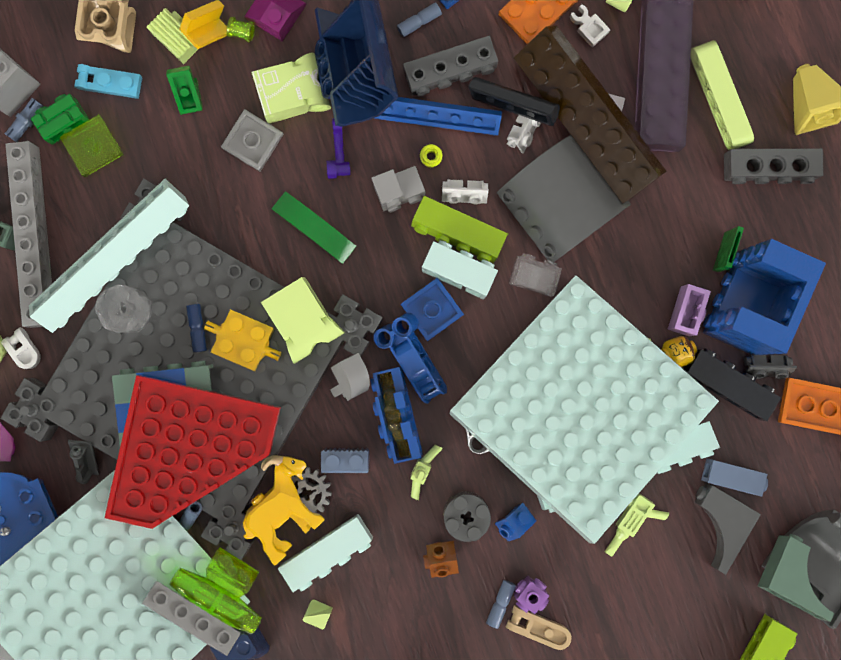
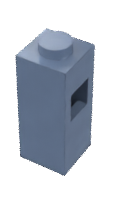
[701,458,768,497]

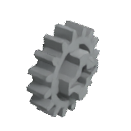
[291,467,332,513]

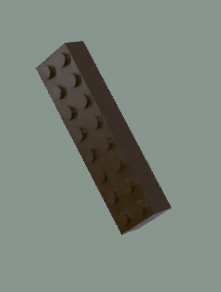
[514,25,667,204]

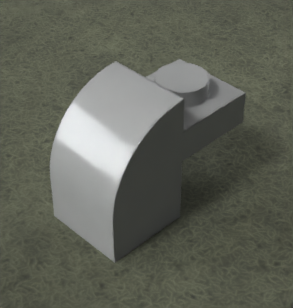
[330,353,370,401]

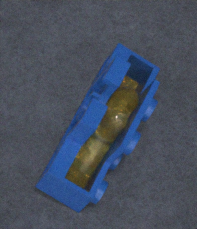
[370,367,423,464]

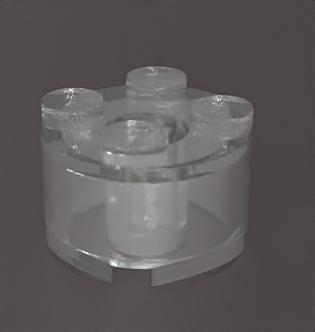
[95,285,151,334]

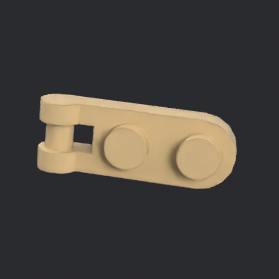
[506,605,571,650]

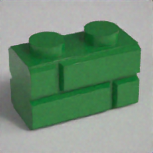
[31,94,90,145]

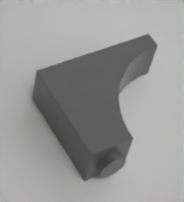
[694,483,761,575]

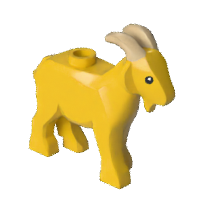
[243,455,325,566]

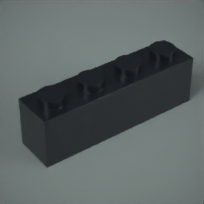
[683,348,781,421]

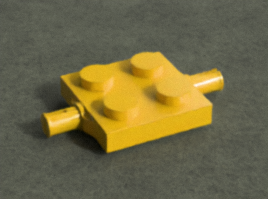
[204,309,282,372]

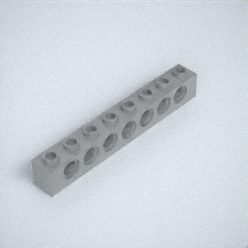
[6,141,52,328]

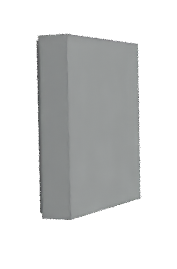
[221,109,284,172]

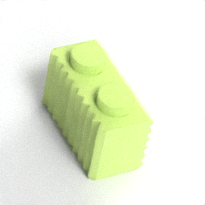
[147,8,198,64]

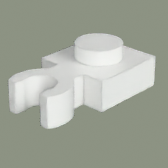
[570,5,610,48]

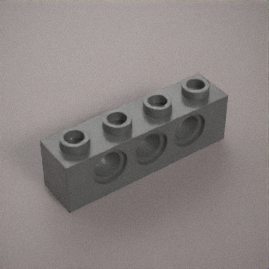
[724,149,823,184]

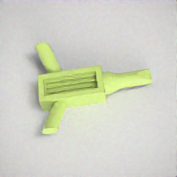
[410,445,443,500]
[605,493,669,556]

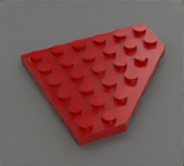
[105,375,281,529]

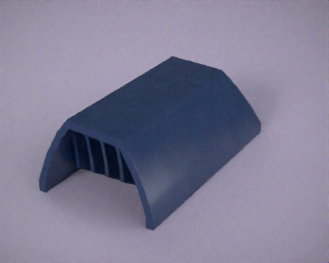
[315,0,398,127]

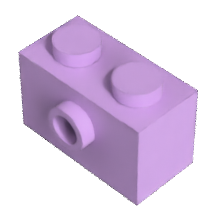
[668,284,711,336]

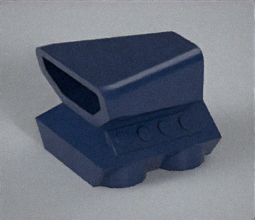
[210,612,270,660]

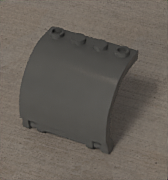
[497,135,631,264]
[761,509,841,629]

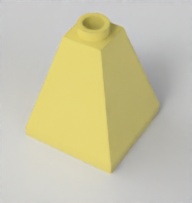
[793,64,841,135]

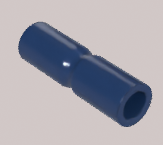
[186,304,207,353]

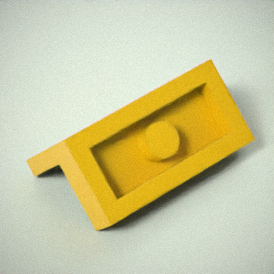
[179,0,230,49]

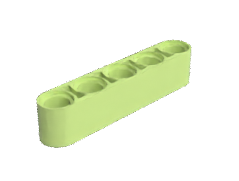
[690,40,754,150]

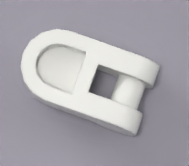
[1,327,41,369]

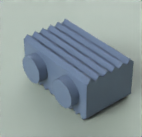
[321,447,369,473]

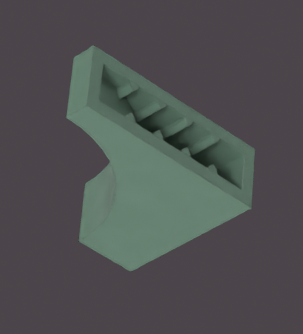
[758,534,834,622]

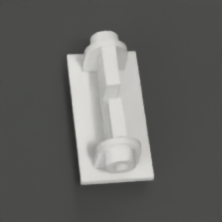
[507,115,541,153]
[442,179,489,204]

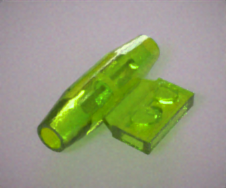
[169,547,262,634]

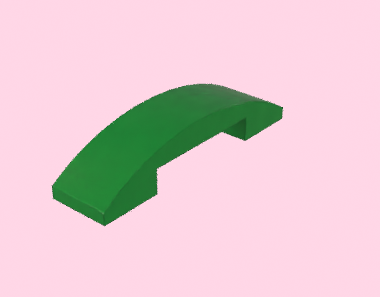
[272,191,357,264]

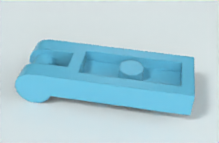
[74,64,142,99]

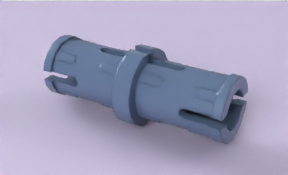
[4,98,44,142]

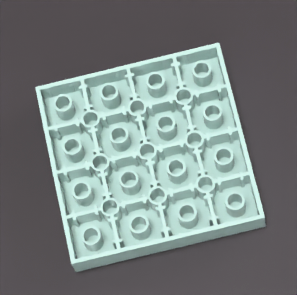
[449,276,719,544]
[0,470,250,660]

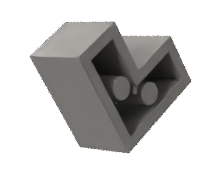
[371,166,425,213]

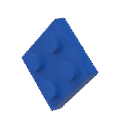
[400,278,464,341]

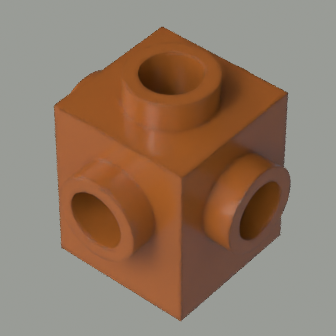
[423,541,459,578]

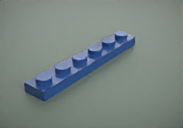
[374,97,502,135]

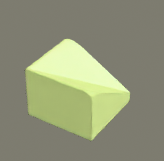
[303,600,333,630]

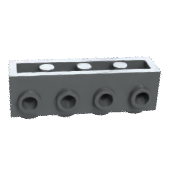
[403,35,498,96]

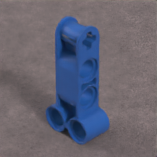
[374,313,447,404]

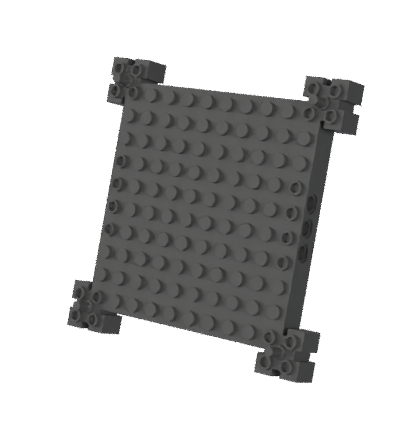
[0,178,383,560]

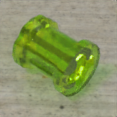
[227,17,255,42]

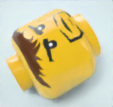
[661,336,697,367]

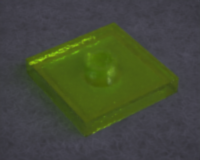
[60,115,124,177]

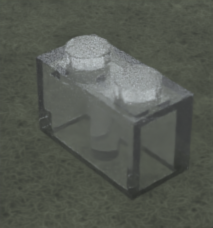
[508,254,562,297]

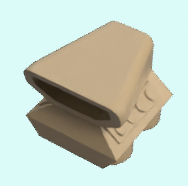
[75,0,136,53]

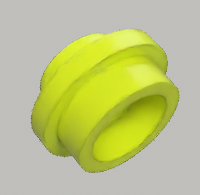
[420,144,442,167]

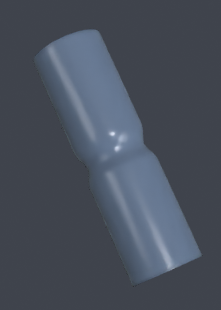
[397,2,442,37]
[179,501,202,531]
[486,580,516,629]

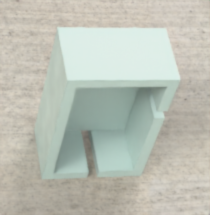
[422,240,498,299]

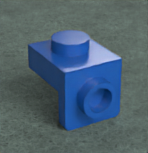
[495,503,537,541]

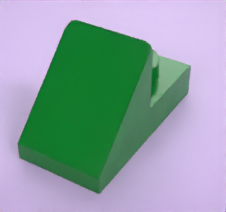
[166,66,203,115]

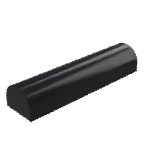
[468,77,560,126]

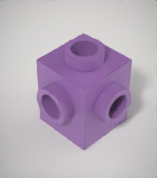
[514,576,549,614]

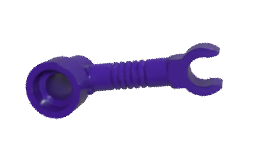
[326,118,350,179]

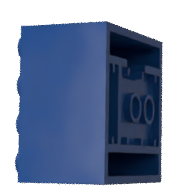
[703,239,826,355]

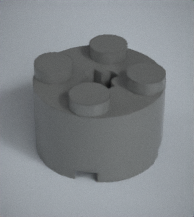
[443,491,491,542]

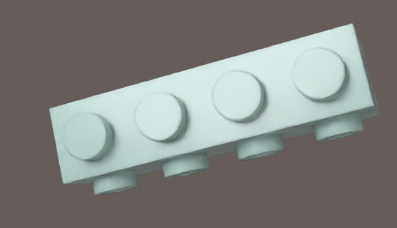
[278,514,373,592]

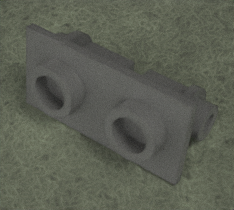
[744,354,797,379]
[68,440,99,484]

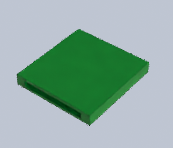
[712,226,744,272]

